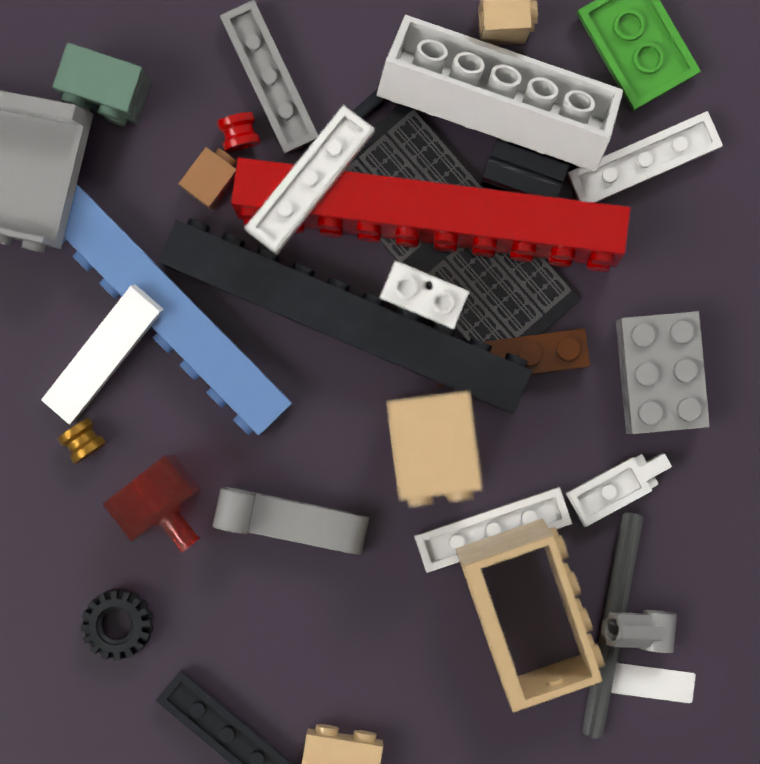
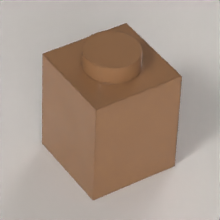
[178,147,237,211]

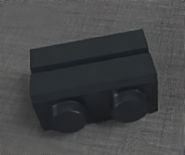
[480,138,570,198]

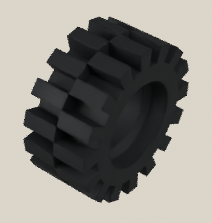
[81,588,154,661]

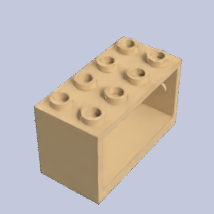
[387,391,482,507]
[455,518,605,712]

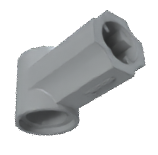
[601,610,677,653]

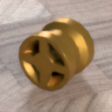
[57,418,106,464]

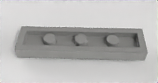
[220,0,318,155]

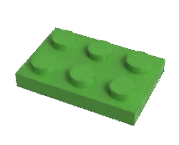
[576,0,701,111]

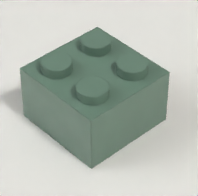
[53,42,152,127]

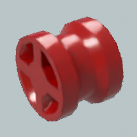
[217,112,261,153]

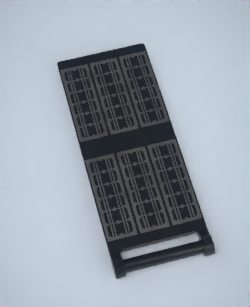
[301,82,579,343]

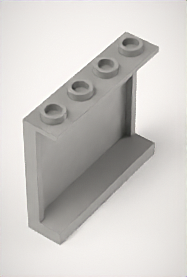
[0,91,93,253]

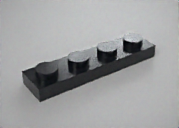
[156,669,295,764]

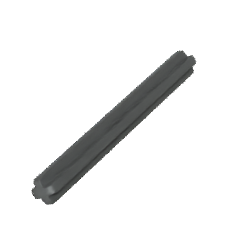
[582,512,643,739]

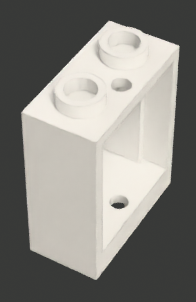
[380,261,469,329]

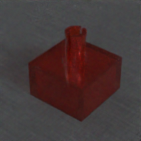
[103,454,201,553]

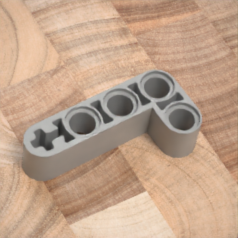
[212,487,370,555]

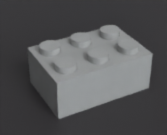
[616,311,710,434]

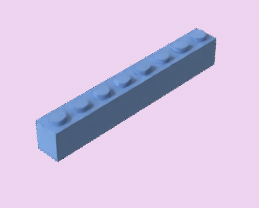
[62,185,293,436]

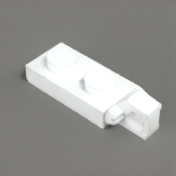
[565,453,672,527]

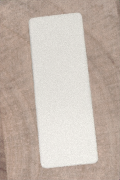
[611,663,696,703]

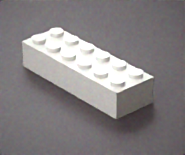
[376,14,623,172]

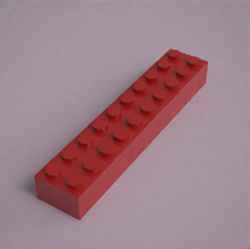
[231,158,630,272]

